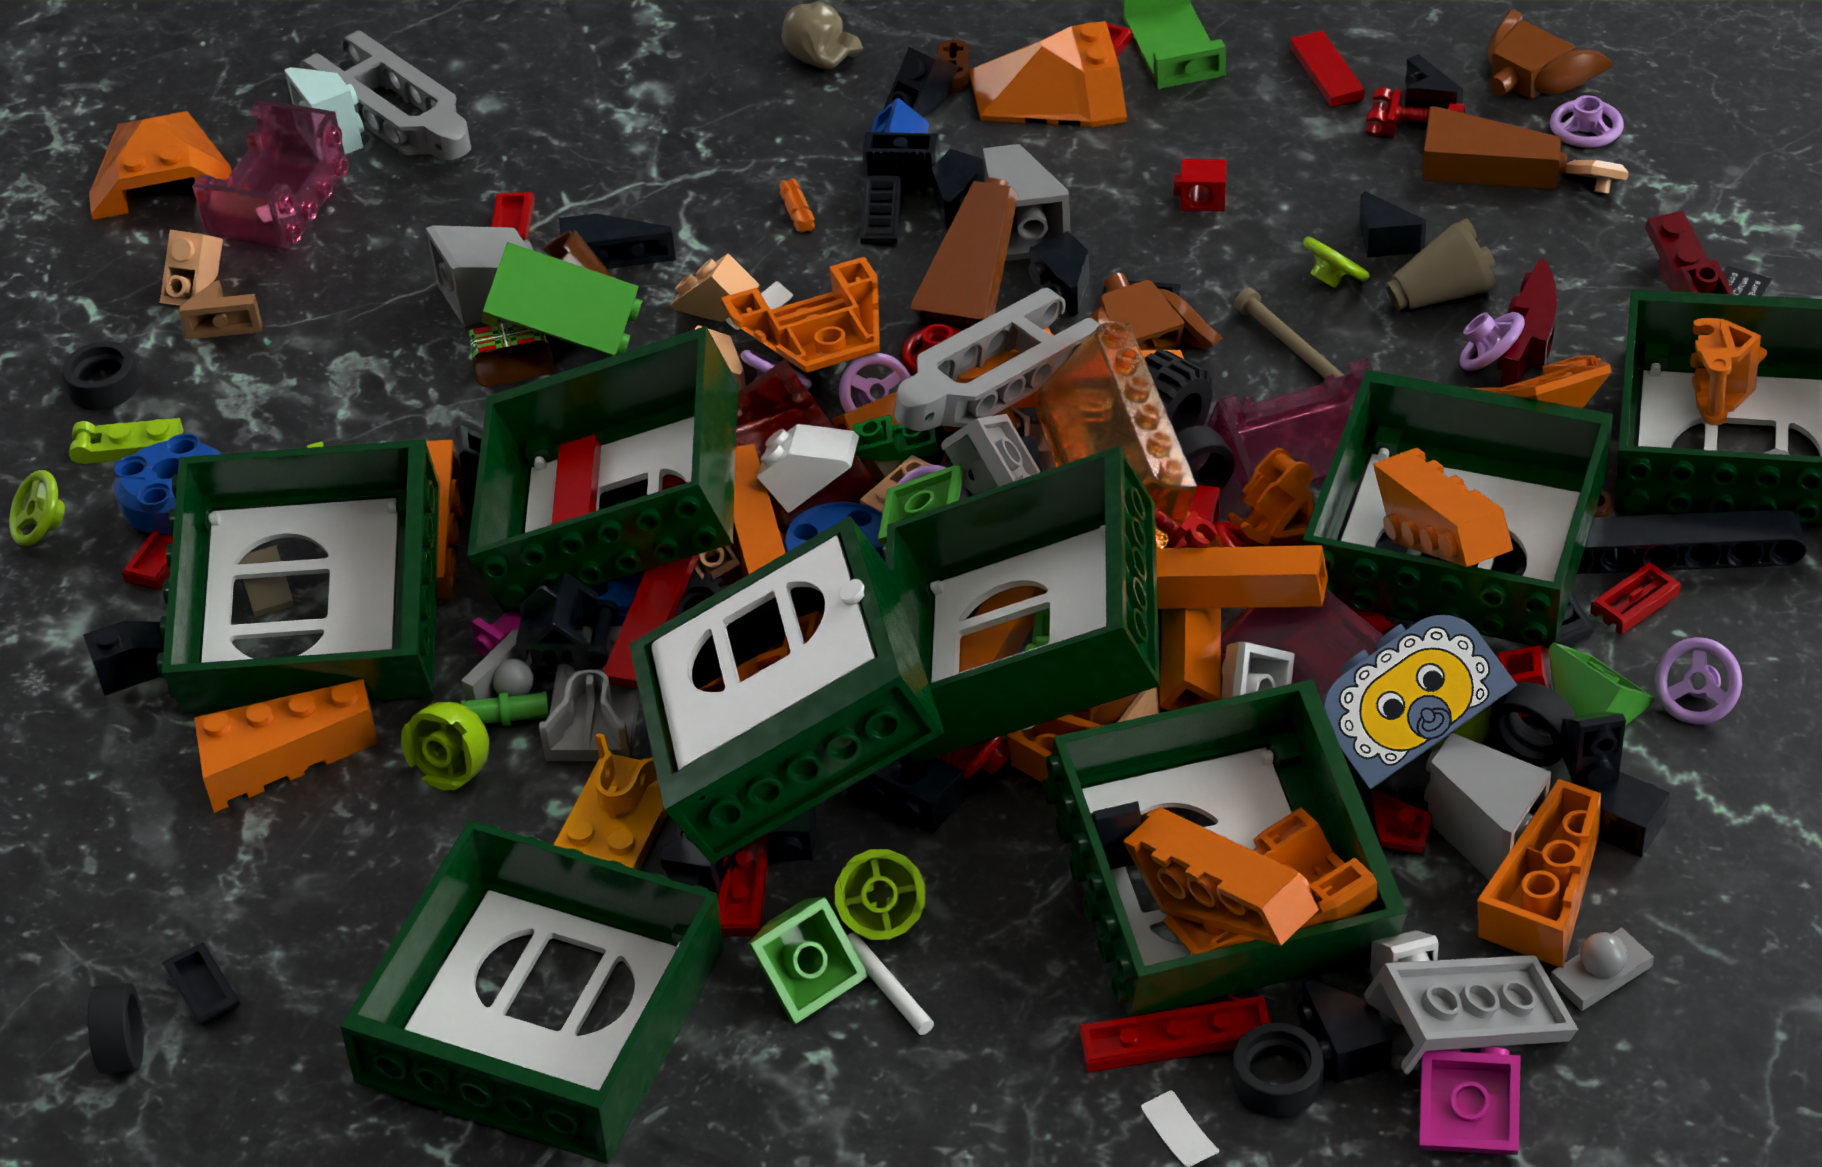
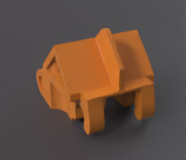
[1690,318,1767,426]
[1227,448,1314,546]

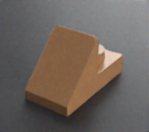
[179,280,262,340]

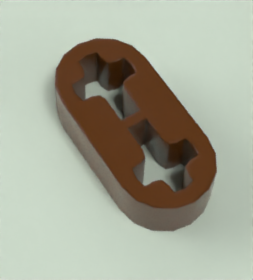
[937,39,970,93]

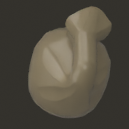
[781,1,863,69]

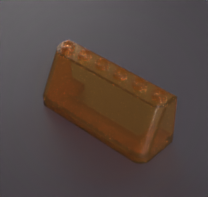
[1034,321,1197,548]

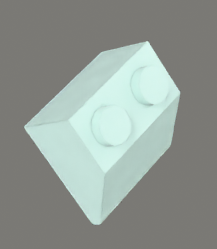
[285,67,364,162]

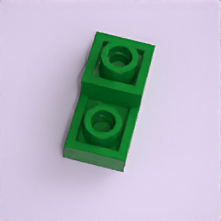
[853,415,941,461]

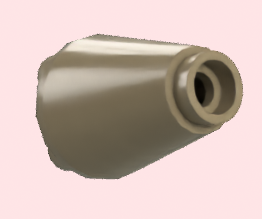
[1385,218,1497,310]

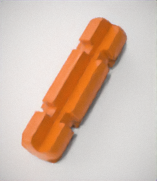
[779,178,815,233]

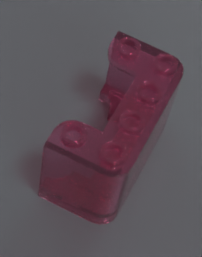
[193,99,349,249]

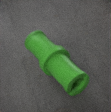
[461,691,549,727]

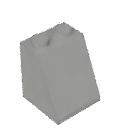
[983,144,1071,261]
[426,225,534,327]
[1424,732,1551,881]

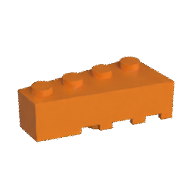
[1373,447,1513,567]
[1477,779,1601,968]

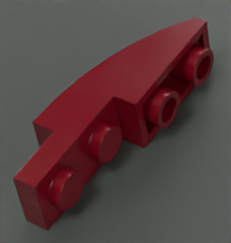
[1645,211,1735,295]
[1497,259,1557,387]

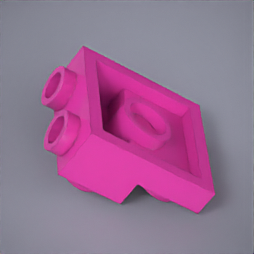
[1419,1047,1520,1156]

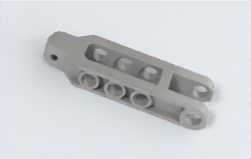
[299,30,471,160]
[893,288,1109,431]

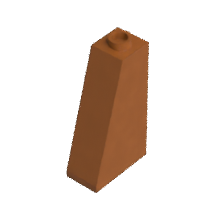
[1423,106,1568,189]
[911,178,1018,325]

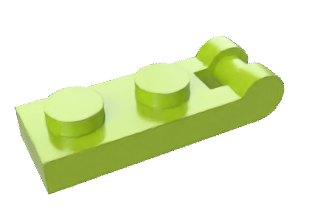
[69,418,183,464]

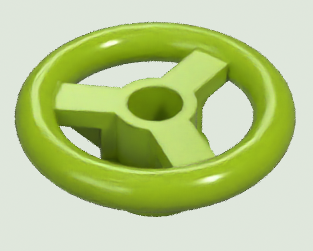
[1303,237,1369,288]
[9,470,65,547]

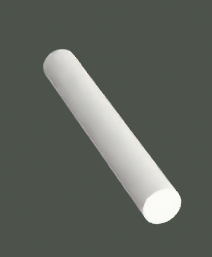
[847,933,934,1035]

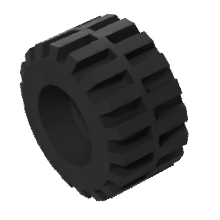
[1113,350,1214,448]

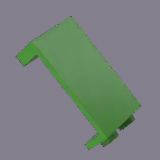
[1122,0,1226,89]
[482,242,643,358]

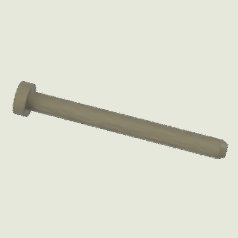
[1234,288,1356,396]

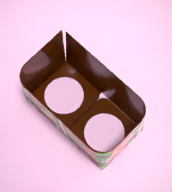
[468,322,555,387]

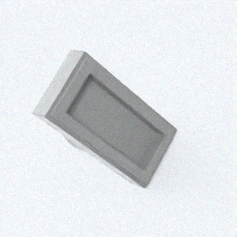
[461,628,534,701]
[1550,927,1654,1011]

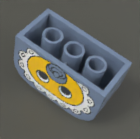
[1322,615,1517,796]

